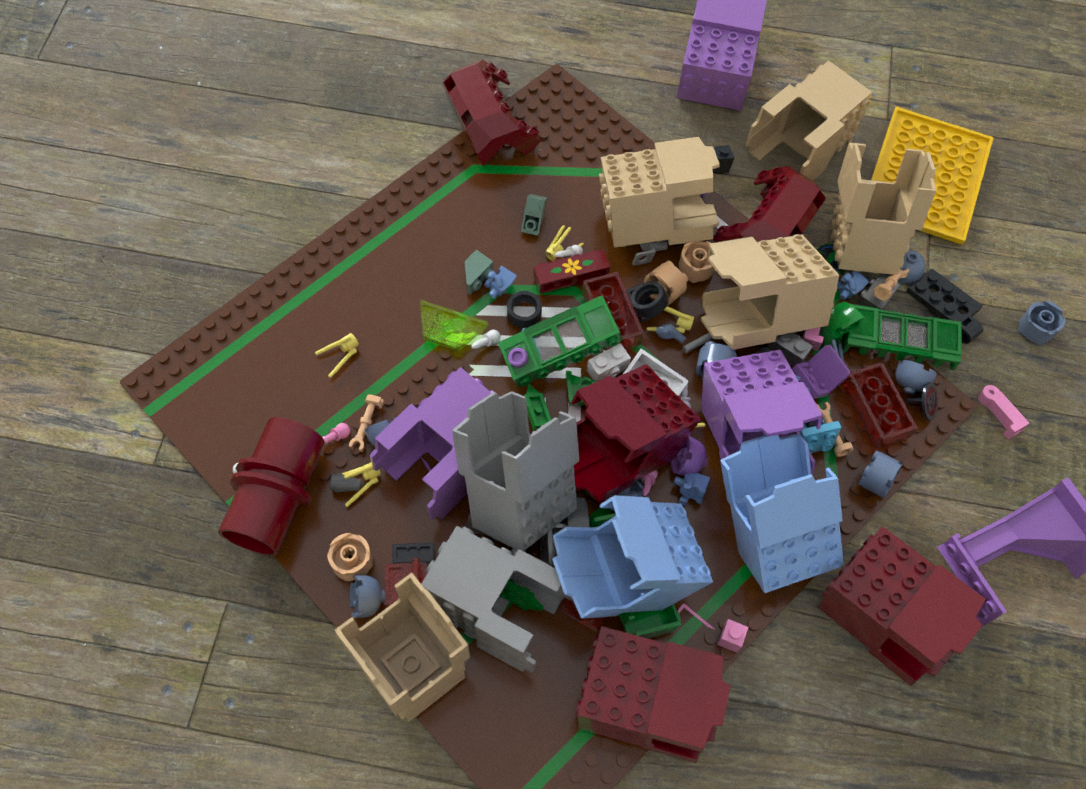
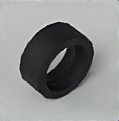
[631,281,668,318]
[507,291,542,328]

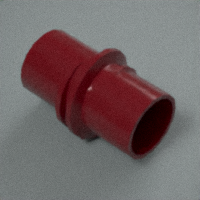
[218,417,325,556]

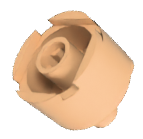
[679,241,714,283]
[644,261,688,305]
[327,533,373,581]

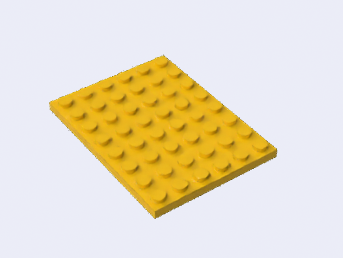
[871,107,994,245]

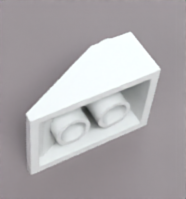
[623,349,689,396]

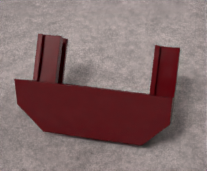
[442,59,541,167]
[712,166,826,243]

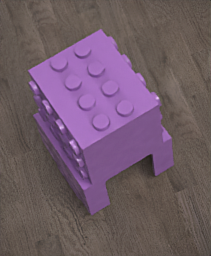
[677,0,767,111]
[702,350,822,475]
[369,367,499,520]

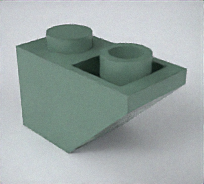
[521,194,548,235]
[465,250,494,295]

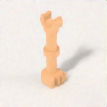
[874,268,909,302]
[349,395,384,452]
[817,402,853,457]

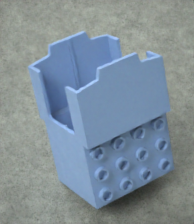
[720,434,844,593]
[553,495,713,618]

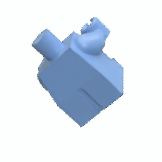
[484,265,517,298]
[837,271,869,300]
[674,473,710,506]

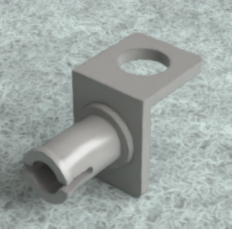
[632,240,668,266]

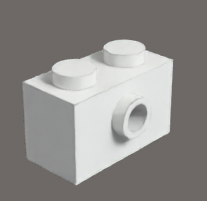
[587,343,631,381]

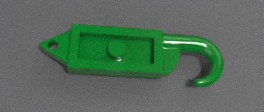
[524,384,551,431]
[500,579,544,611]

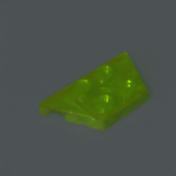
[420,300,488,351]

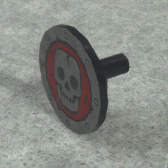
[906,382,938,420]

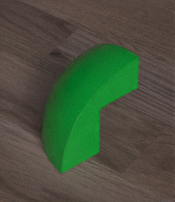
[819,302,864,348]

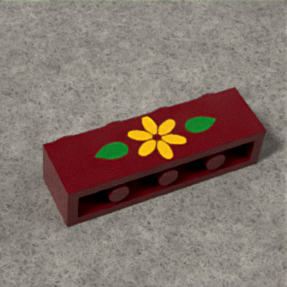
[533,249,610,294]

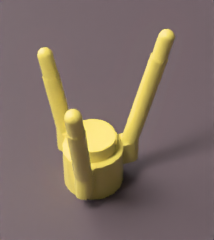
[545,225,584,261]
[647,306,694,333]
[315,333,359,378]
[342,462,381,507]

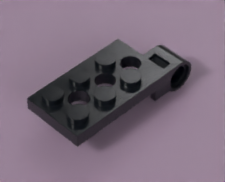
[906,268,983,344]

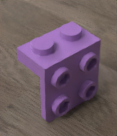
[792,345,850,399]

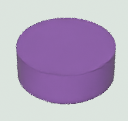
[508,348,528,368]

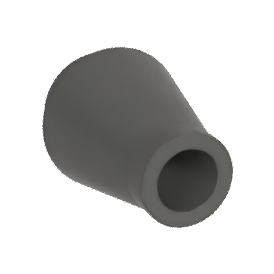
[330,473,360,493]

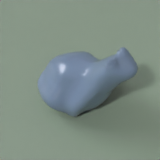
[656,324,686,343]

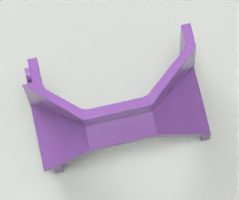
[937,477,1086,628]

